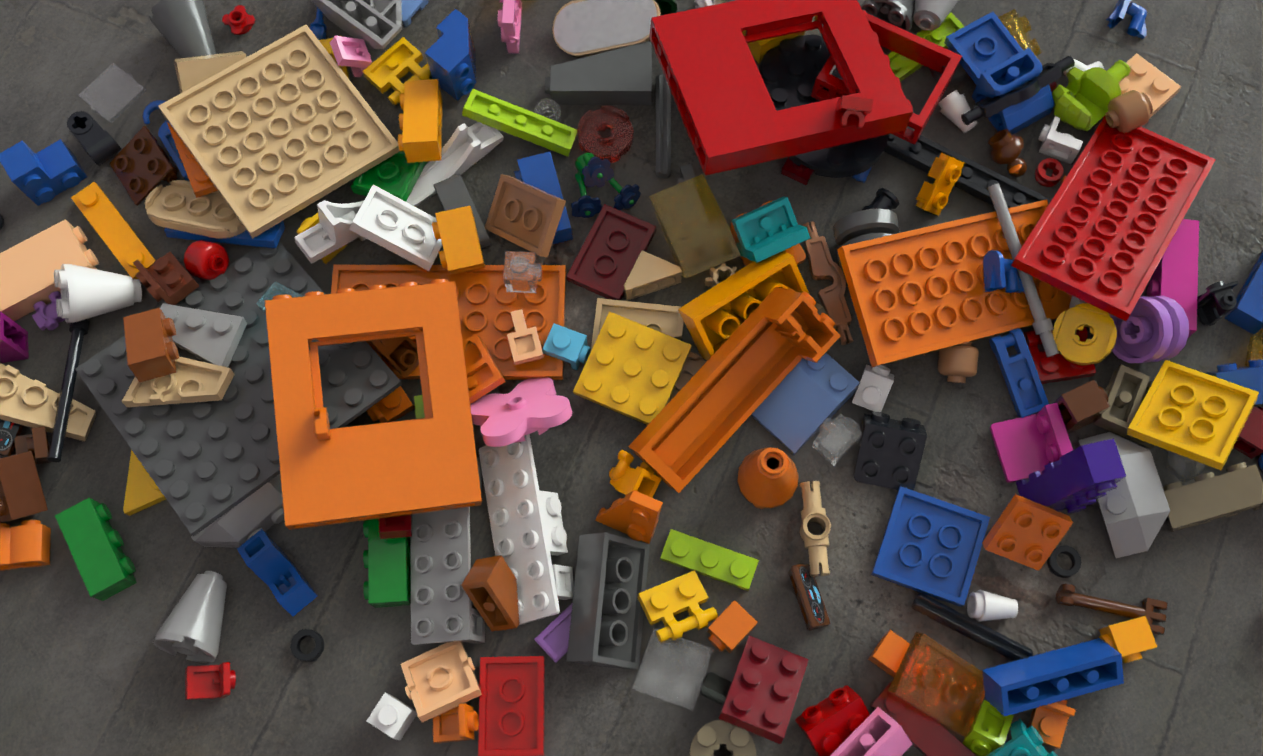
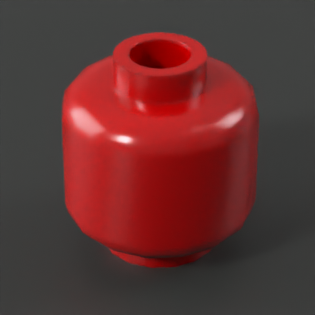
[184,240,229,280]

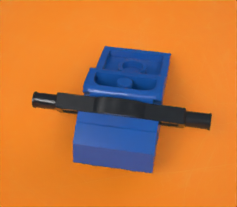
[944,11,1075,134]

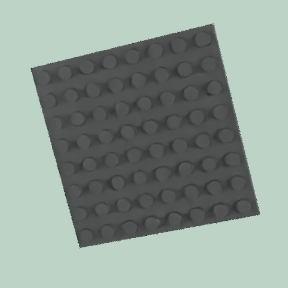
[75,241,402,537]

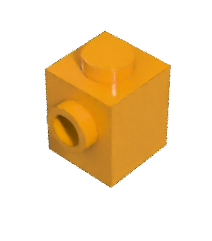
[1099,616,1157,664]

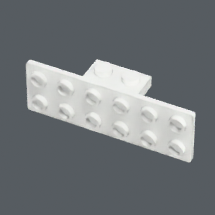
[479,434,568,625]

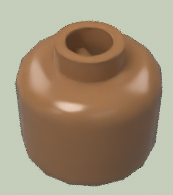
[1105,90,1153,133]
[938,341,979,383]

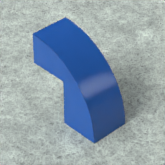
[237,529,318,616]

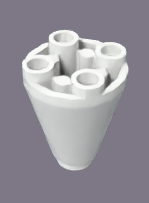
[54,264,142,323]

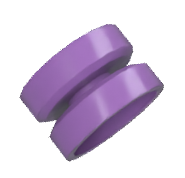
[1109,295,1189,363]

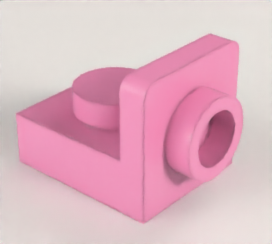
[330,36,372,78]

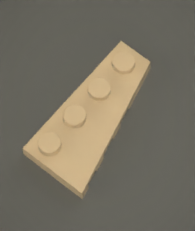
[0,363,96,441]

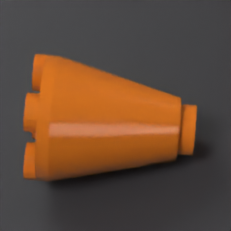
[737,447,799,509]

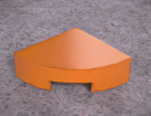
[313,407,331,440]

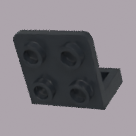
[854,412,927,490]

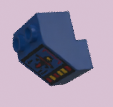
[425,9,476,101]

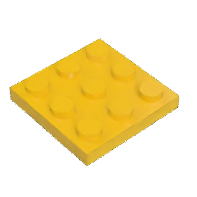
[573,311,692,425]
[1127,360,1259,470]

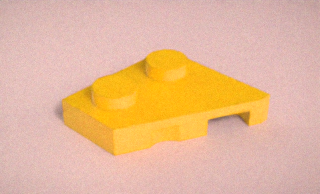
[123,450,166,516]

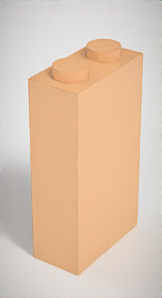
[0,219,99,321]

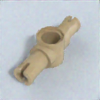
[800,481,831,577]

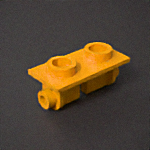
[915,153,964,216]

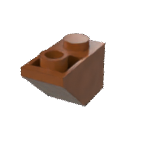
[366,337,419,378]

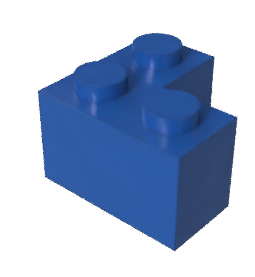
[0,139,88,206]

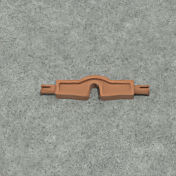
[803,221,853,345]

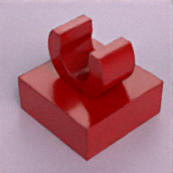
[836,95,873,129]

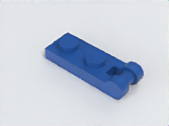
[989,328,1049,418]

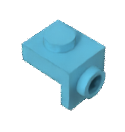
[542,323,591,370]

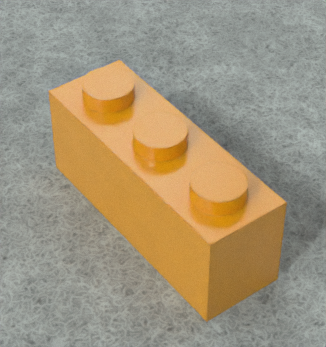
[398,79,443,163]

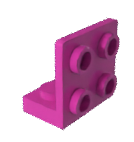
[990,403,1073,483]

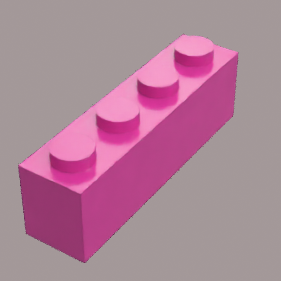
[1147,219,1199,338]

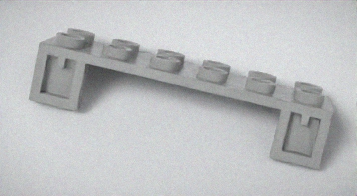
[410,458,485,645]

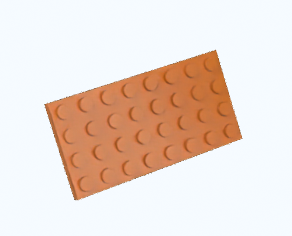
[837,199,1072,367]
[331,265,566,380]

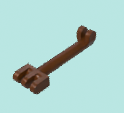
[1056,584,1168,635]

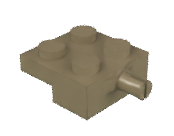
[1088,364,1155,449]

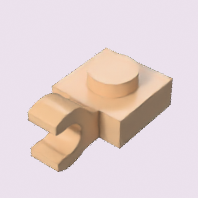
[507,309,544,365]

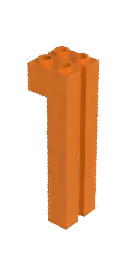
[628,287,841,493]

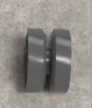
[833,209,900,270]

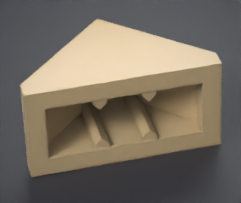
[624,250,682,301]

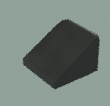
[700,672,732,705]

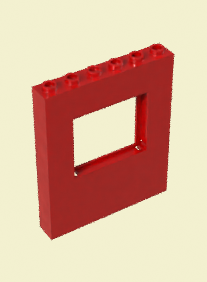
[649,0,913,176]

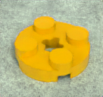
[1053,303,1117,365]

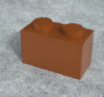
[123,307,179,382]

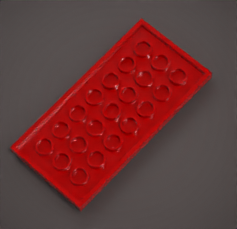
[1012,116,1216,321]

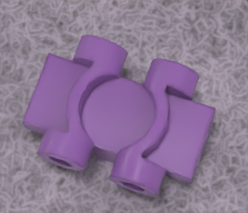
[32,291,65,331]

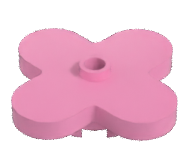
[470,377,572,447]

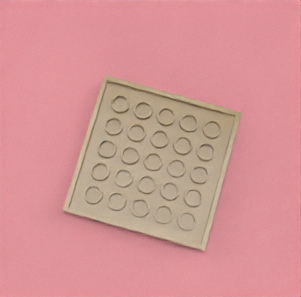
[158,25,400,239]

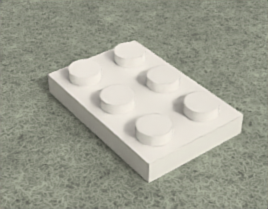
[349,185,442,271]

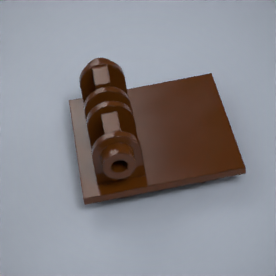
[109,126,178,205]

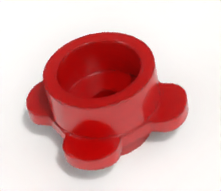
[222,5,255,35]

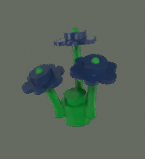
[571,153,641,218]

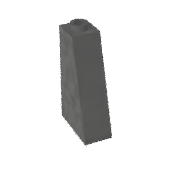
[545,41,652,105]

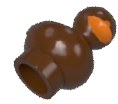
[988,129,1027,177]

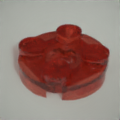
[577,105,634,163]

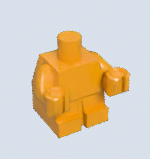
[609,450,662,498]

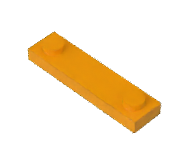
[71,181,156,279]

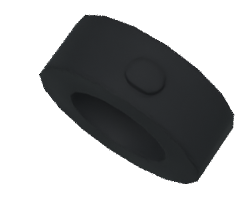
[1047,545,1082,578]
[290,629,324,662]

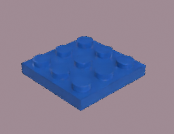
[871,486,990,607]

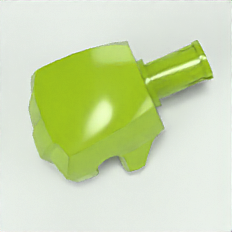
[1052,60,1131,131]

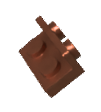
[133,252,199,305]

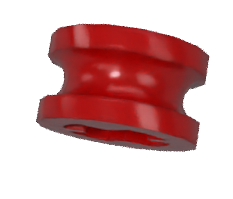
[1035,158,1064,187]

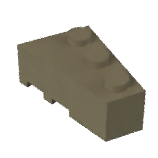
[1163,462,1263,532]

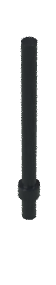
[48,319,90,462]

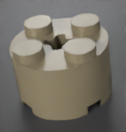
[689,720,756,756]

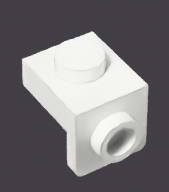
[852,365,894,412]

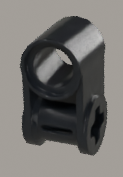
[67,111,122,166]

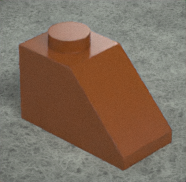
[461,555,519,632]

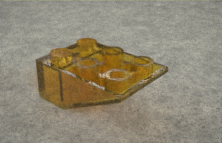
[649,174,741,278]

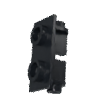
[1197,281,1239,326]

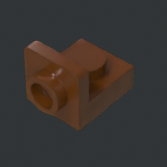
[14,427,51,465]

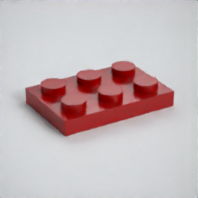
[478,656,545,756]

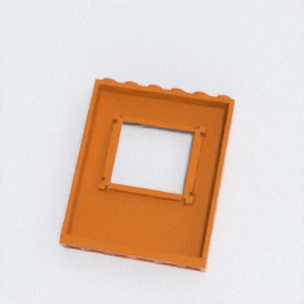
[265,279,482,530]

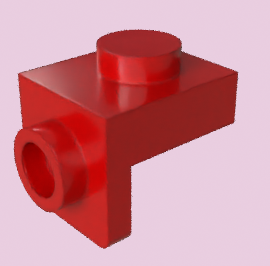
[185,662,236,700]

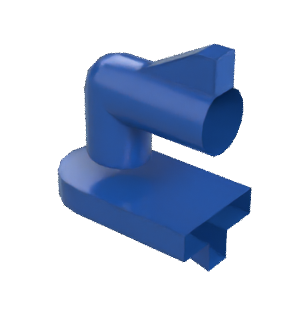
[1106,0,1147,39]
[983,250,1024,293]

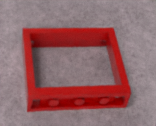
[811,13,962,145]

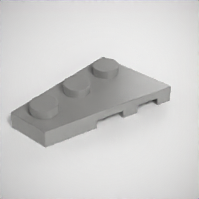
[160,303,247,367]

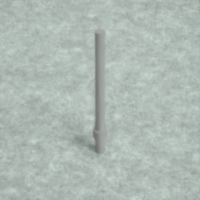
[988,183,1059,357]

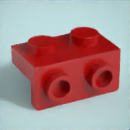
[795,685,870,756]

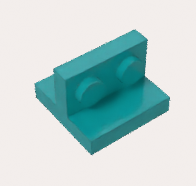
[731,196,810,263]

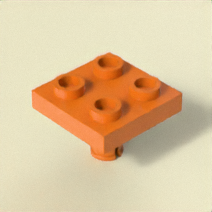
[982,494,1073,571]

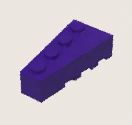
[1016,438,1127,513]

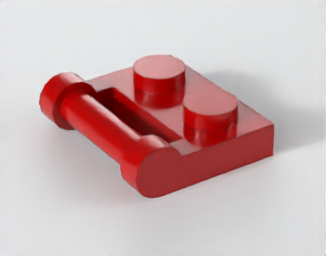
[1023,327,1096,384]

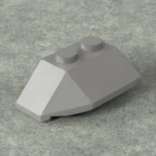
[312,0,402,49]
[1079,432,1170,559]
[191,474,285,547]

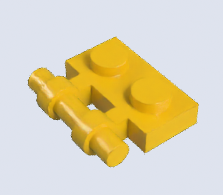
[362,37,431,105]
[637,570,718,642]

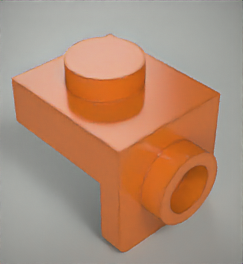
[433,703,479,743]

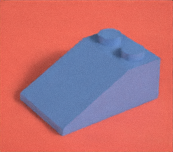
[751,353,860,455]

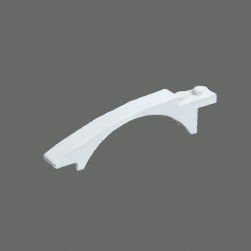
[294,122,504,264]

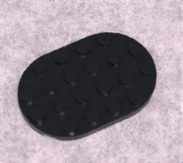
[759,34,890,178]

